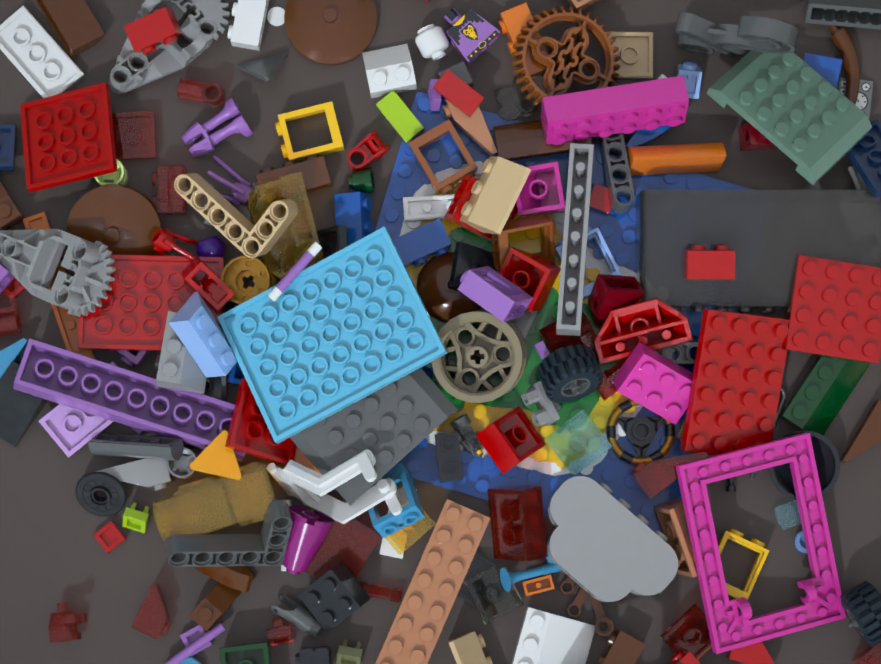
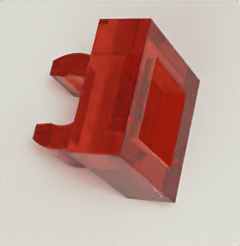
[267,617,294,646]

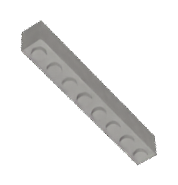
[556,143,594,336]

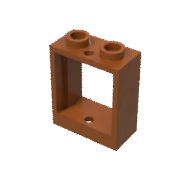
[408,120,478,195]
[492,213,557,272]

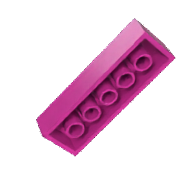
[541,75,689,145]

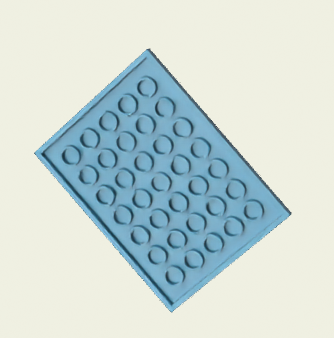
[217,227,447,444]

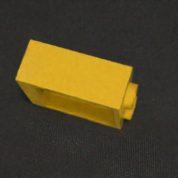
[275,101,344,162]
[718,528,770,600]

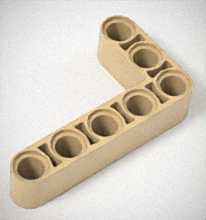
[174,173,298,258]

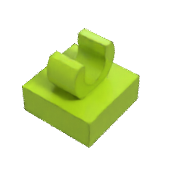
[122,502,149,534]

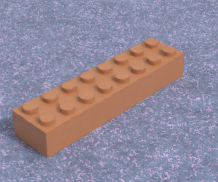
[375,499,490,664]

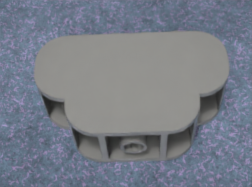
[547,476,678,602]

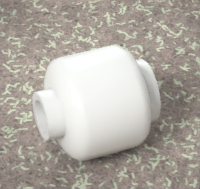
[415,24,449,61]

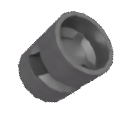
[166,447,198,479]

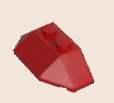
[594,298,693,364]

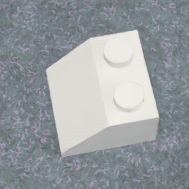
[362,44,417,98]

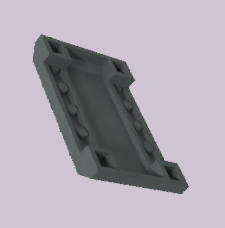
[290,368,458,506]

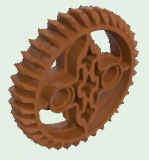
[511,6,620,109]

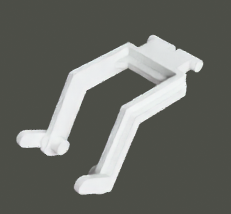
[267,449,402,524]

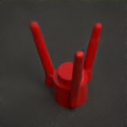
[151,228,199,261]

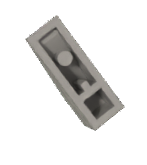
[95,458,174,491]

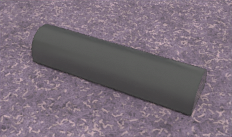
[88,433,183,460]

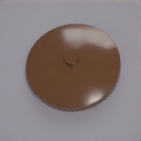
[284,0,377,66]
[66,184,162,256]

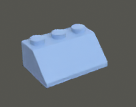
[169,292,237,378]

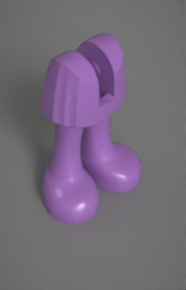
[181,97,254,158]

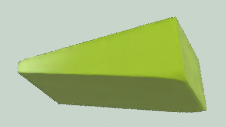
[376,90,425,143]

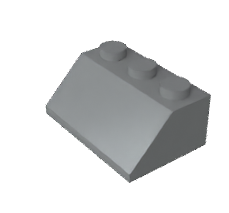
[156,311,207,394]

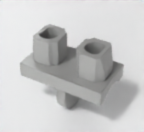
[521,381,561,426]

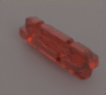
[359,581,402,602]

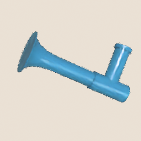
[500,541,562,592]

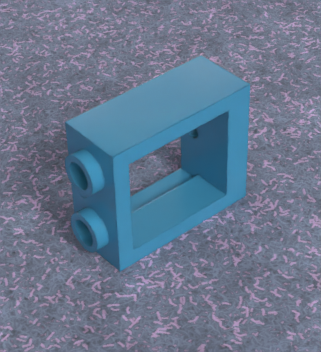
[368,462,425,538]

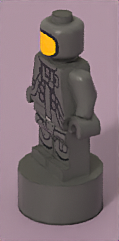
[451,413,484,458]

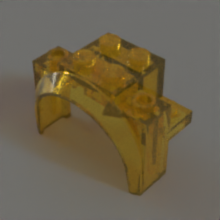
[248,171,324,279]

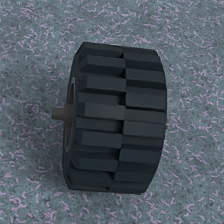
[537,345,603,403]
[840,581,881,647]

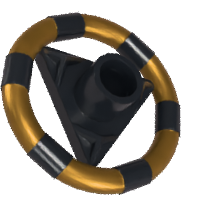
[606,399,675,466]

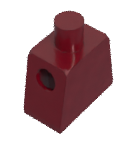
[738,122,779,152]
[588,274,645,327]

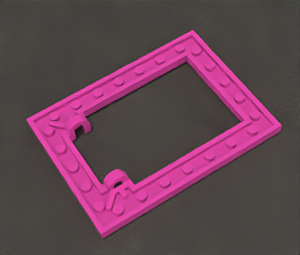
[675,432,846,654]

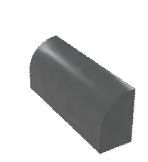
[804,0,881,30]

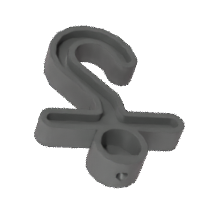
[675,12,799,60]

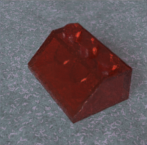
[488,485,548,562]

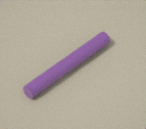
[163,622,226,664]

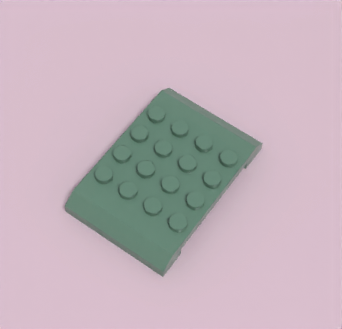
[706,51,872,185]

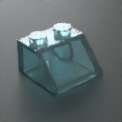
[544,409,613,477]

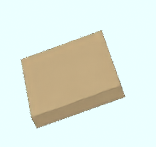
[608,32,653,80]

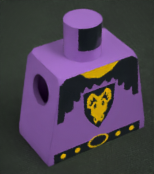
[444,8,500,66]

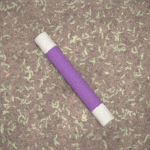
[267,242,322,302]

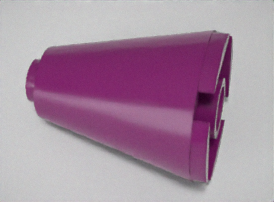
[283,505,333,575]

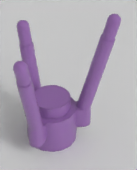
[207,155,254,206]

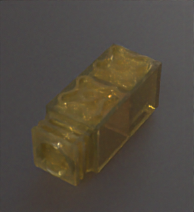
[153,461,279,542]

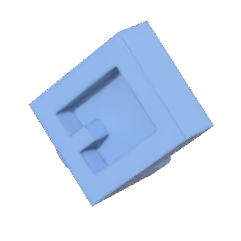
[677,62,702,99]

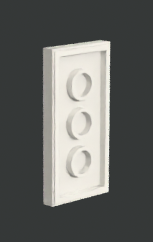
[0,5,85,98]

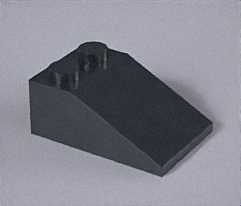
[0,361,48,447]

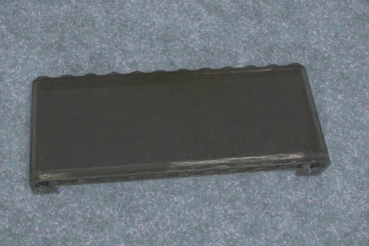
[636,190,881,313]

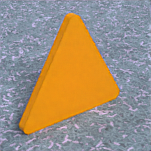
[190,430,242,480]

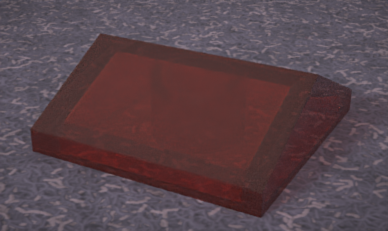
[660,604,712,660]

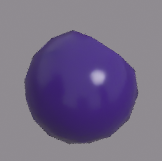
[196,235,226,257]

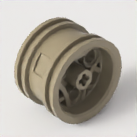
[431,311,528,403]

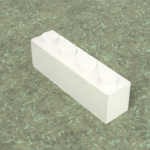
[228,0,269,51]

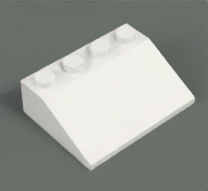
[511,607,595,664]

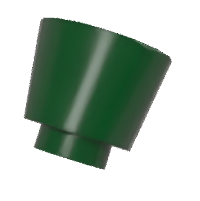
[348,167,375,193]

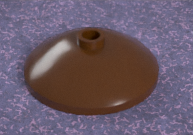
[417,252,481,322]

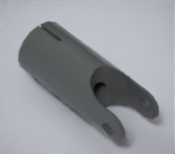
[271,594,322,639]

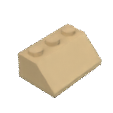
[460,156,531,235]
[448,630,493,664]

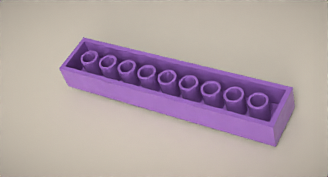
[13,338,245,462]

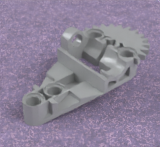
[108,0,230,94]
[0,229,116,317]

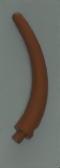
[829,25,860,105]

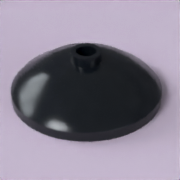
[768,430,840,500]

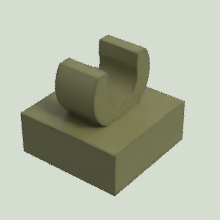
[336,639,363,664]

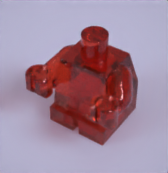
[48,602,87,643]

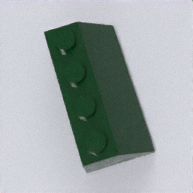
[779,355,869,435]

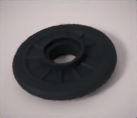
[75,472,127,517]

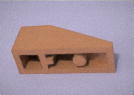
[443,87,497,156]

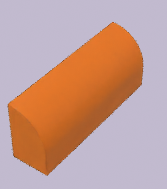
[626,142,727,176]

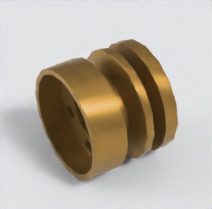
[221,256,276,305]

